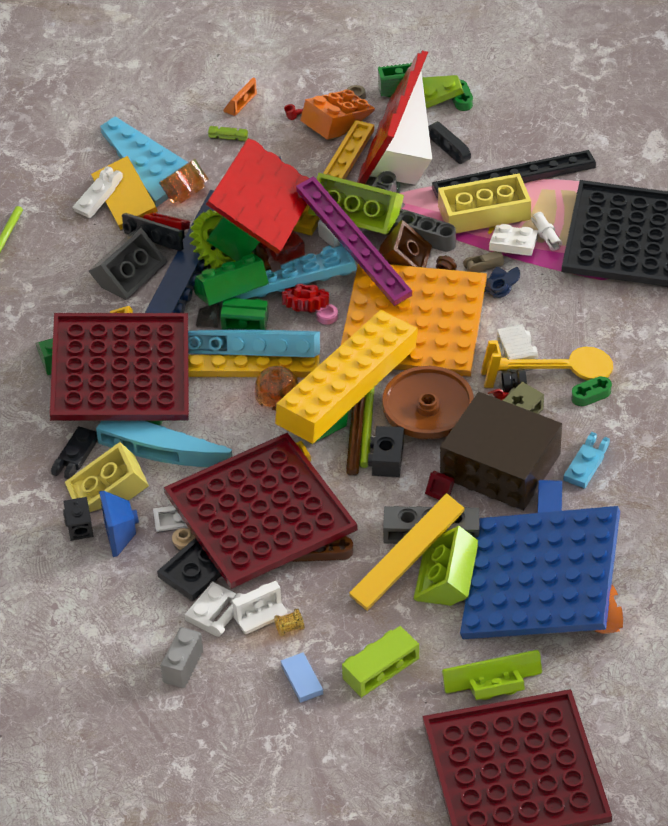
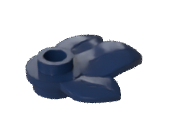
[485,267,520,298]

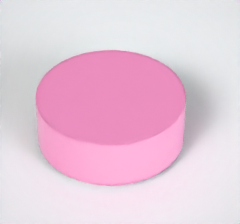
[316,304,338,325]

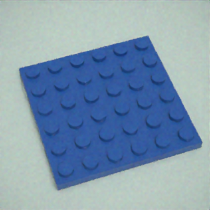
[460,506,620,639]

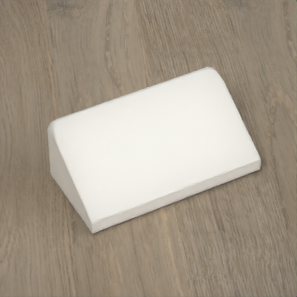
[153,506,188,532]

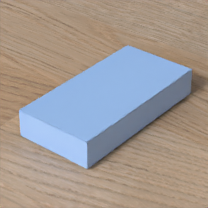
[281,652,323,703]

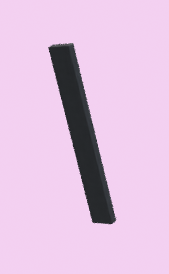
[432,150,596,200]

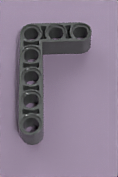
[372,171,456,252]

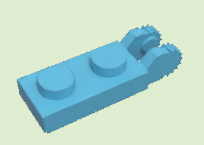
[563,432,610,489]

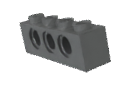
[383,506,479,544]

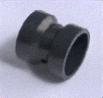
[501,369,527,393]

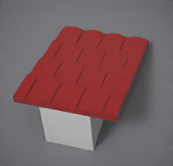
[357,50,432,185]

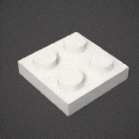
[489,224,538,256]

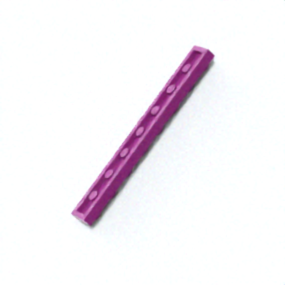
[296,176,412,306]

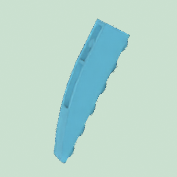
[188,330,320,357]
[96,421,233,467]

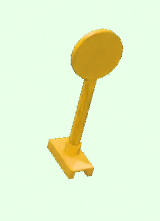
[481,340,613,388]

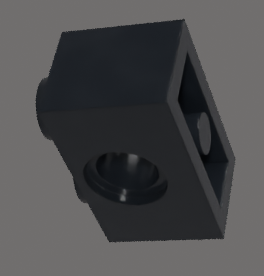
[368,426,404,478]

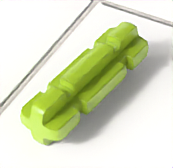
[208,126,248,141]

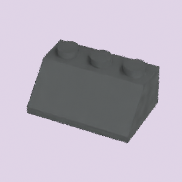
[89,228,167,300]

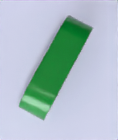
[452,79,473,111]
[571,376,612,406]

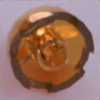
[254,366,299,411]

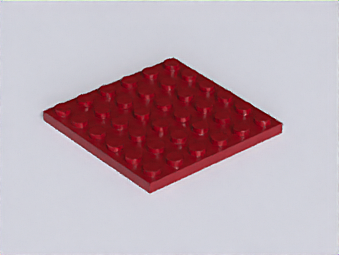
[50,313,189,421]
[164,432,358,589]
[423,689,612,826]

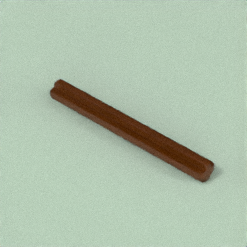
[346,396,365,476]

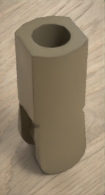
[463,251,504,273]

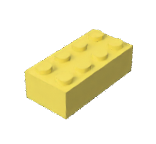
[438,173,531,233]

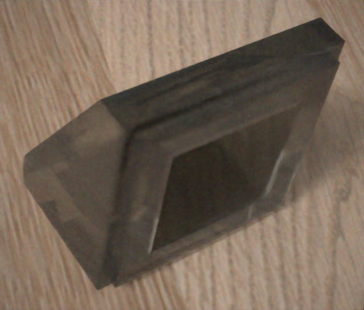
[196,302,221,328]

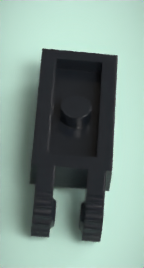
[51,426,98,479]

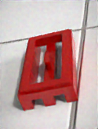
[143,212,190,230]

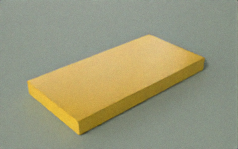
[91,156,158,230]

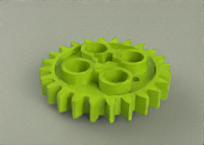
[189,209,253,269]

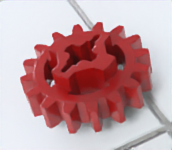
[282,284,329,313]

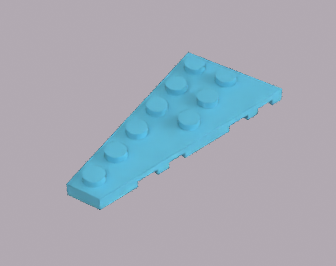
[100,116,200,207]
[232,243,357,299]

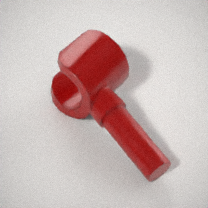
[284,104,303,120]
[487,389,509,400]

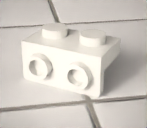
[232,581,288,634]

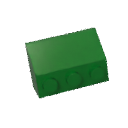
[194,254,269,306]

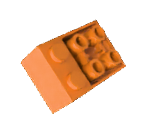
[300,89,375,140]

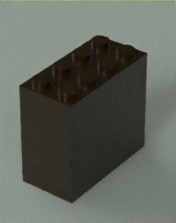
[440,391,562,511]

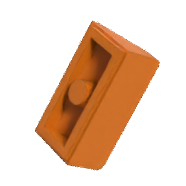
[223,77,257,116]

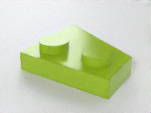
[422,75,464,108]

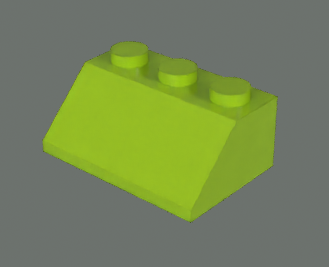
[413,526,478,606]

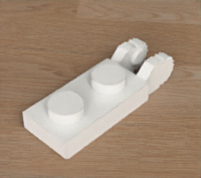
[72,166,123,218]

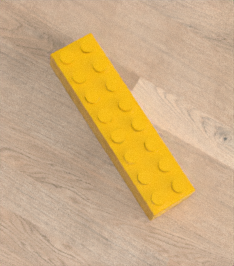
[275,310,418,444]

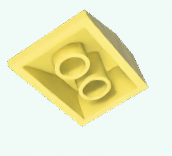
[65,442,149,512]

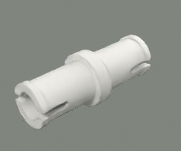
[531,212,562,251]

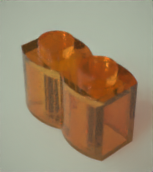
[159,159,209,204]

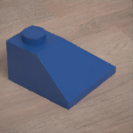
[99,491,139,557]

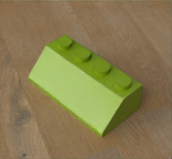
[308,172,404,235]

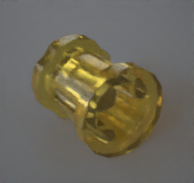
[274,608,305,637]

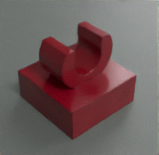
[425,471,455,500]

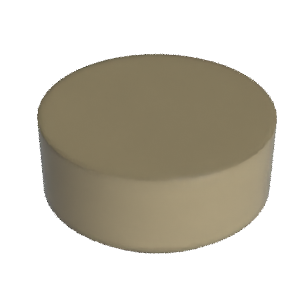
[347,85,366,99]

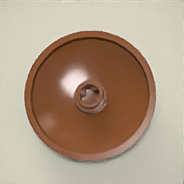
[383,366,474,439]

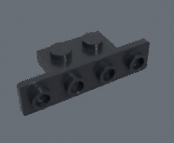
[122,213,185,251]

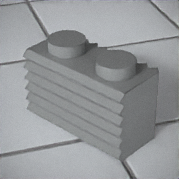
[160,627,204,688]

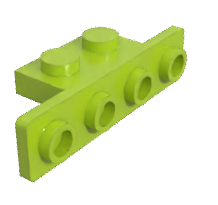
[442,650,542,700]

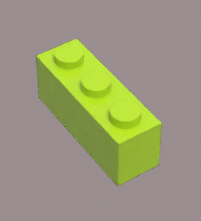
[342,626,419,698]

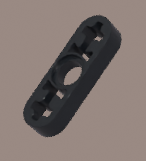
[428,121,471,164]

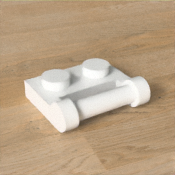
[184,582,242,637]

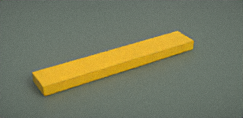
[349,493,465,611]

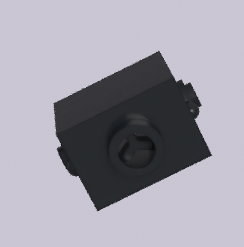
[63,497,94,541]

